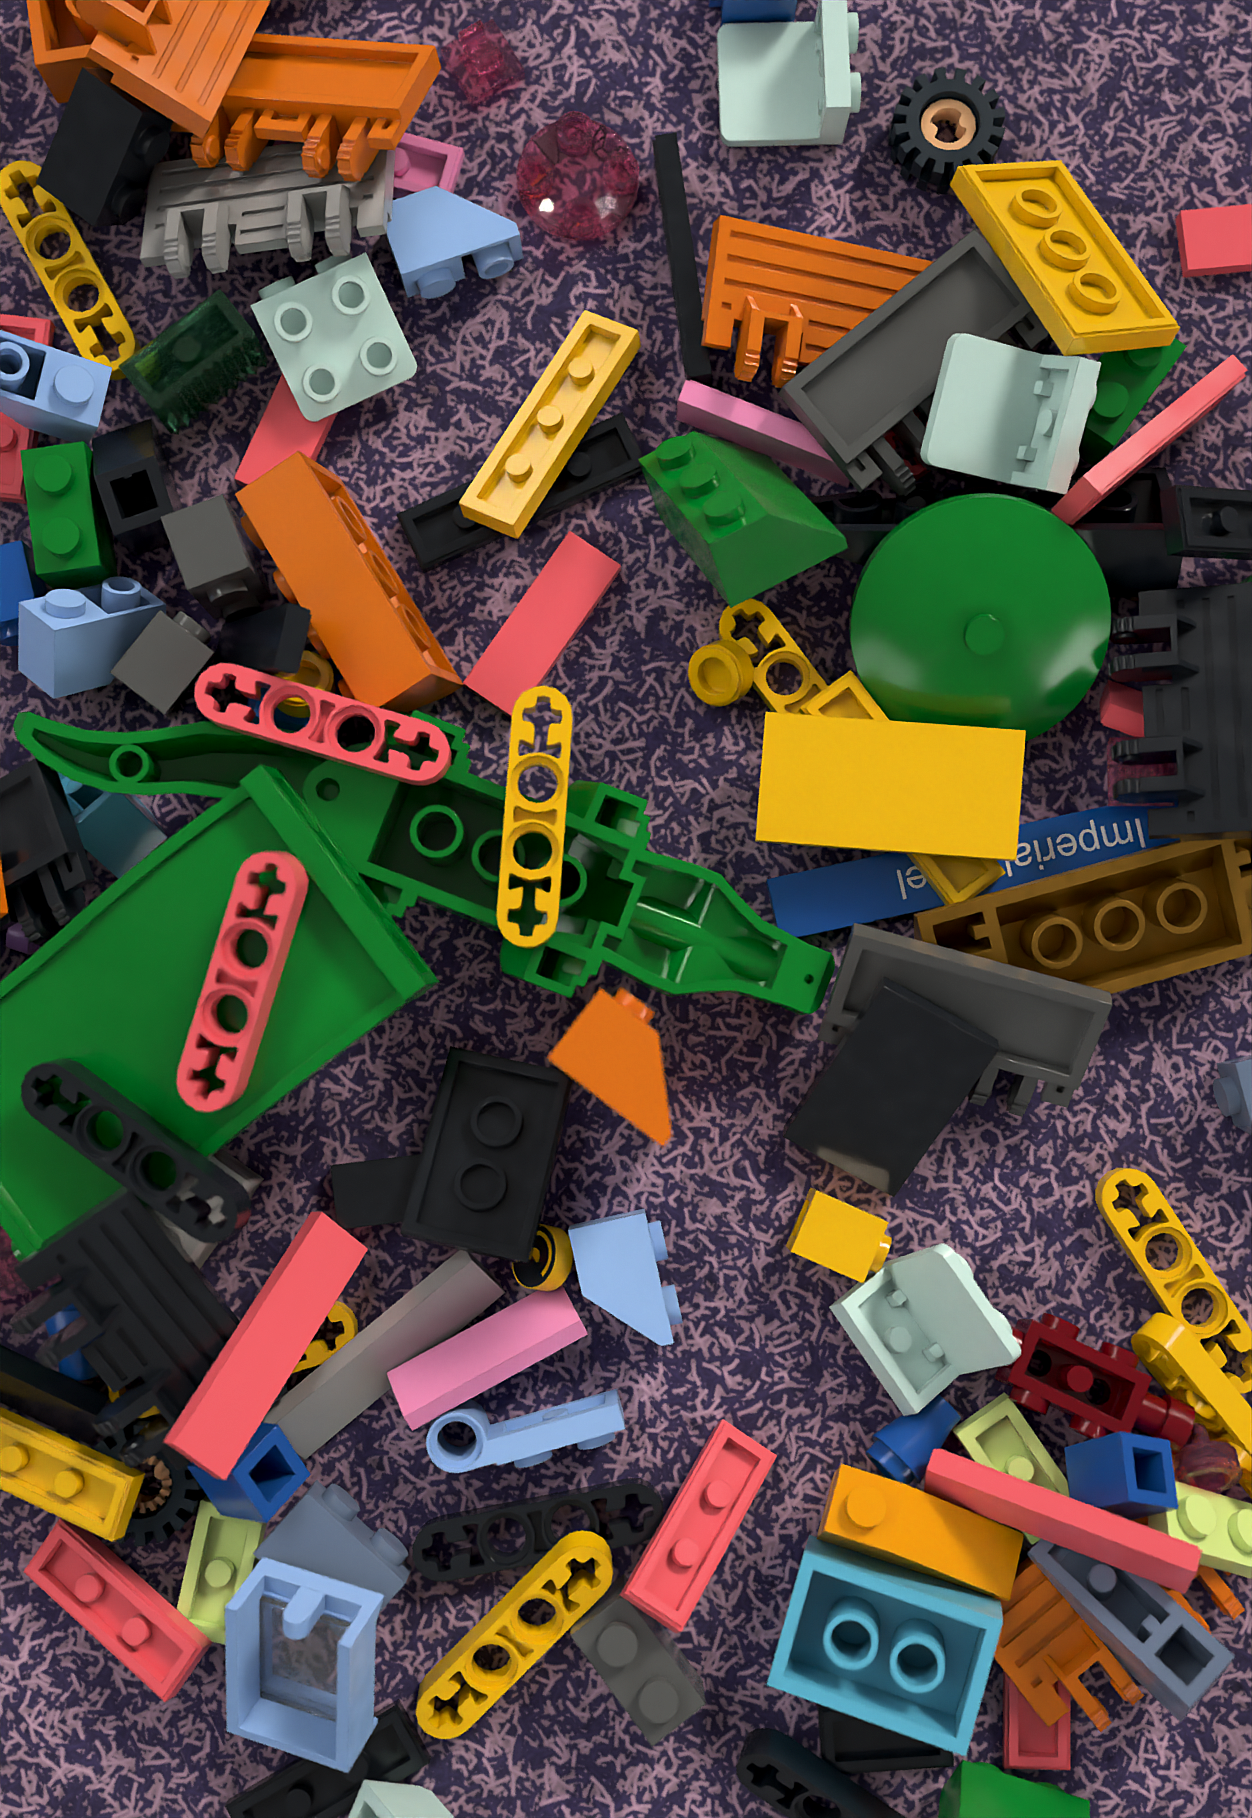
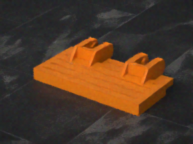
[75,0,271,139]
[171,33,441,182]
[701,215,933,388]
[984,1462,1245,1733]

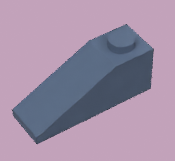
[1028,1539,1235,1723]

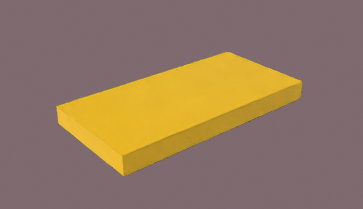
[950,160,1180,356]
[755,712,1026,862]

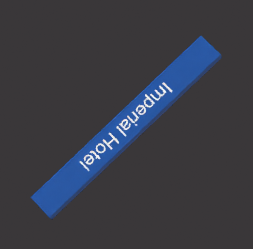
[766,802,1180,938]

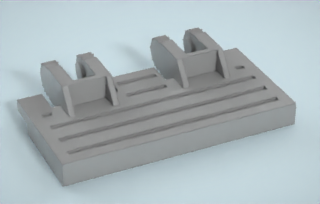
[140,142,395,279]

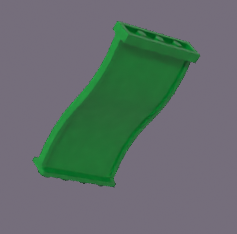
[0,764,439,1262]

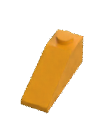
[816,1464,1024,1601]

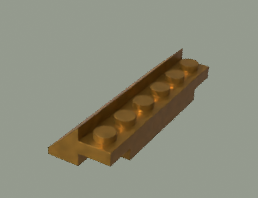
[914,838,1252,994]

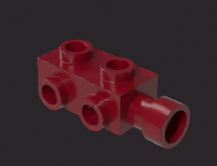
[994,1313,1195,1455]

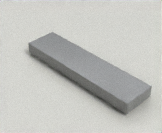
[262,1250,505,1460]

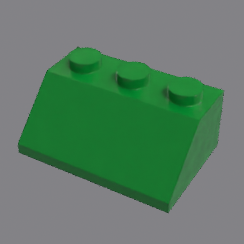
[638,431,848,608]

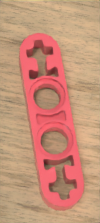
[194,663,452,786]
[176,851,308,1112]

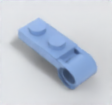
[426,1389,625,1473]

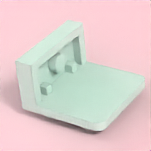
[717,0,861,147]
[250,252,417,422]
[920,333,1101,494]
[829,1243,1021,1416]

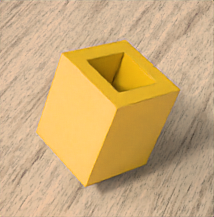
[786,1187,892,1283]

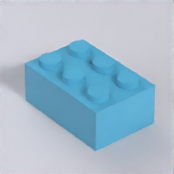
[767,1535,1003,1756]

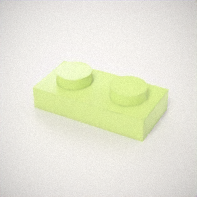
[952,1393,1069,1545]
[1148,1481,1252,1579]
[177,1495,267,1645]

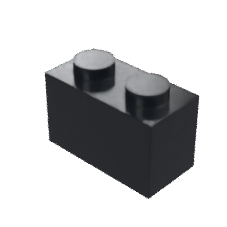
[36,67,174,227]

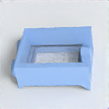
[225,1557,384,1773]

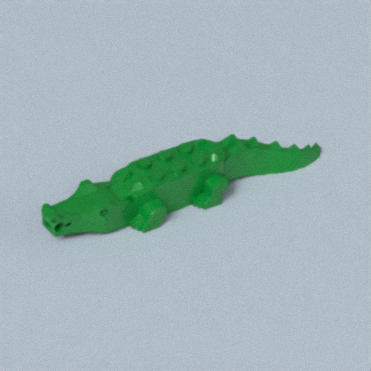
[13,710,835,1015]

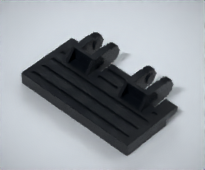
[1108,582,1252,842]
[0,758,95,948]
[8,1186,288,1471]

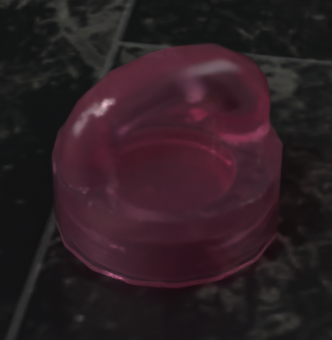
[1172,1421,1243,1493]

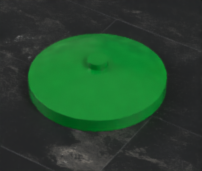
[849,493,1111,742]

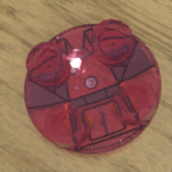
[516,111,639,241]

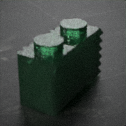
[118,289,268,435]

